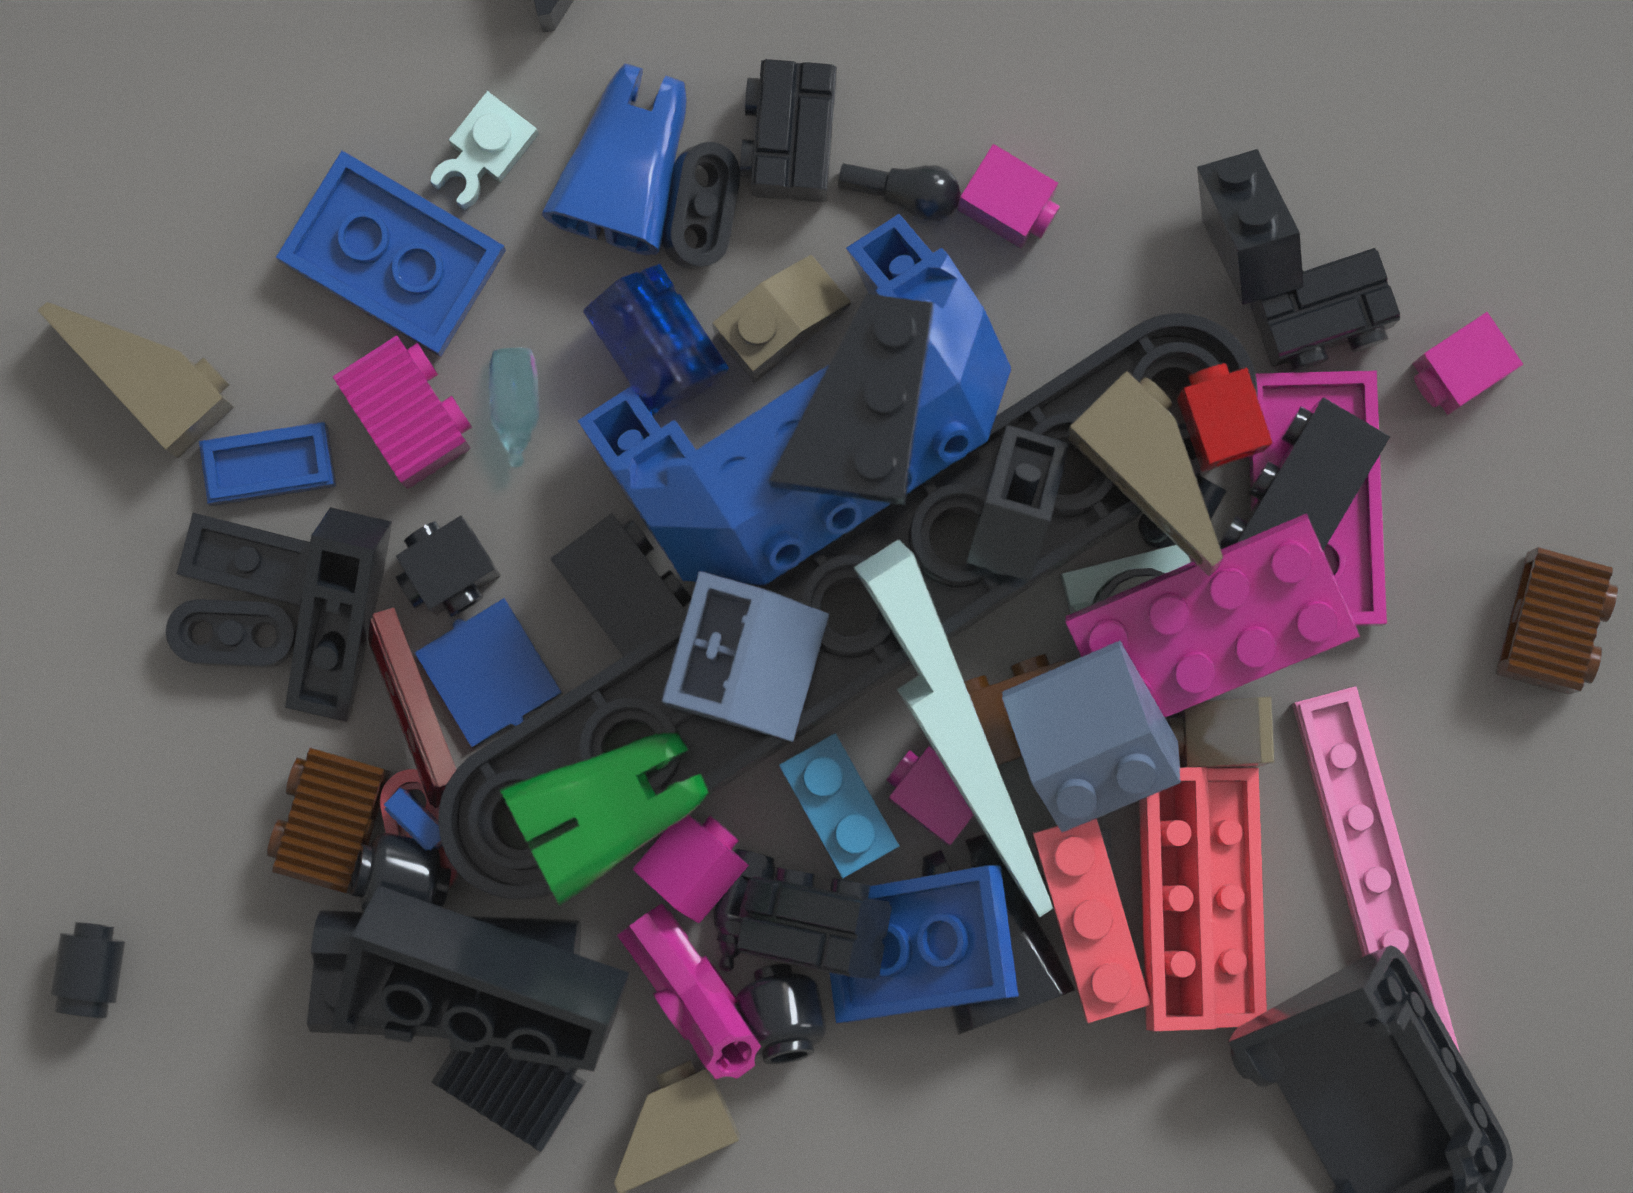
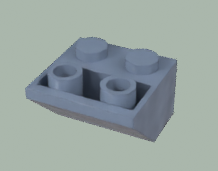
[662,572,829,742]

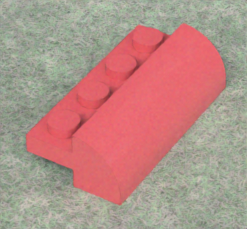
[1139,767,1267,1031]

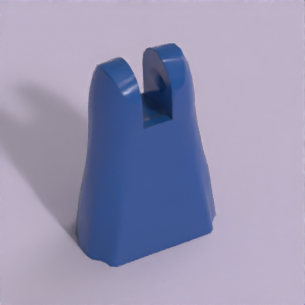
[542,63,687,256]

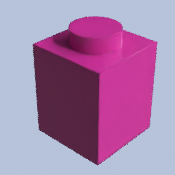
[957,144,1060,249]
[1412,312,1523,415]
[886,746,973,846]
[632,815,749,924]

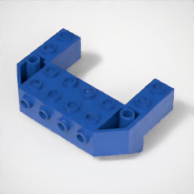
[577,214,1012,585]

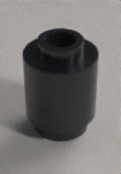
[51,922,125,1018]

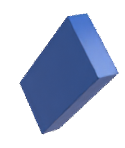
[199,422,336,506]

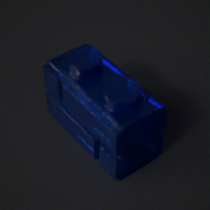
[583,264,730,417]

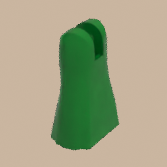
[500,732,709,906]

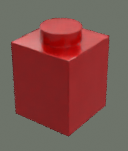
[1177,364,1273,472]

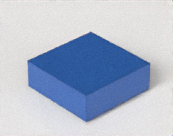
[384,788,443,851]

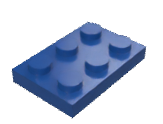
[276,150,506,357]
[829,865,1019,1023]

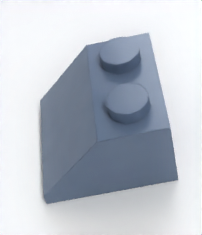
[1002,641,1181,832]

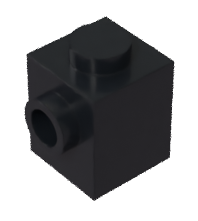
[395,515,501,617]

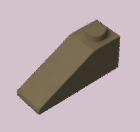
[37,302,234,458]
[1068,371,1223,576]

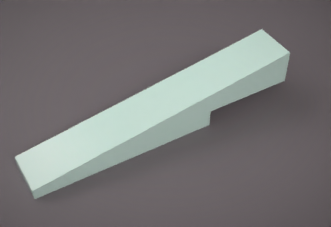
[854,539,1053,917]

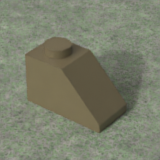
[712,255,851,383]
[1168,697,1274,768]
[614,1060,740,1193]

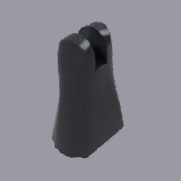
[922,834,1076,1035]

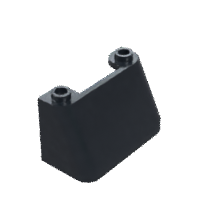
[1228,945,1513,1193]

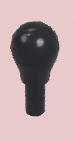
[838,163,960,221]

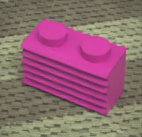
[332,335,472,489]

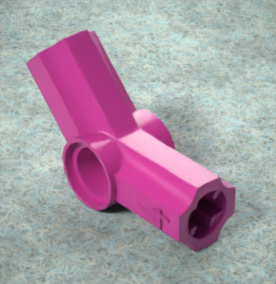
[617,903,761,1079]

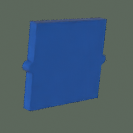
[414,598,562,748]

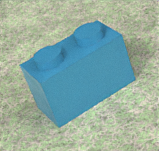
[779,733,899,879]

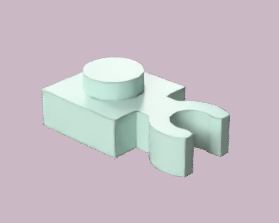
[430,91,539,210]

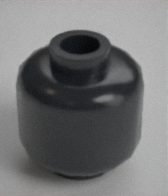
[351,833,451,912]
[736,964,826,1064]

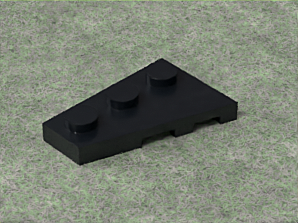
[769,294,934,505]

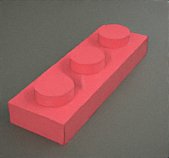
[1031,818,1151,1023]

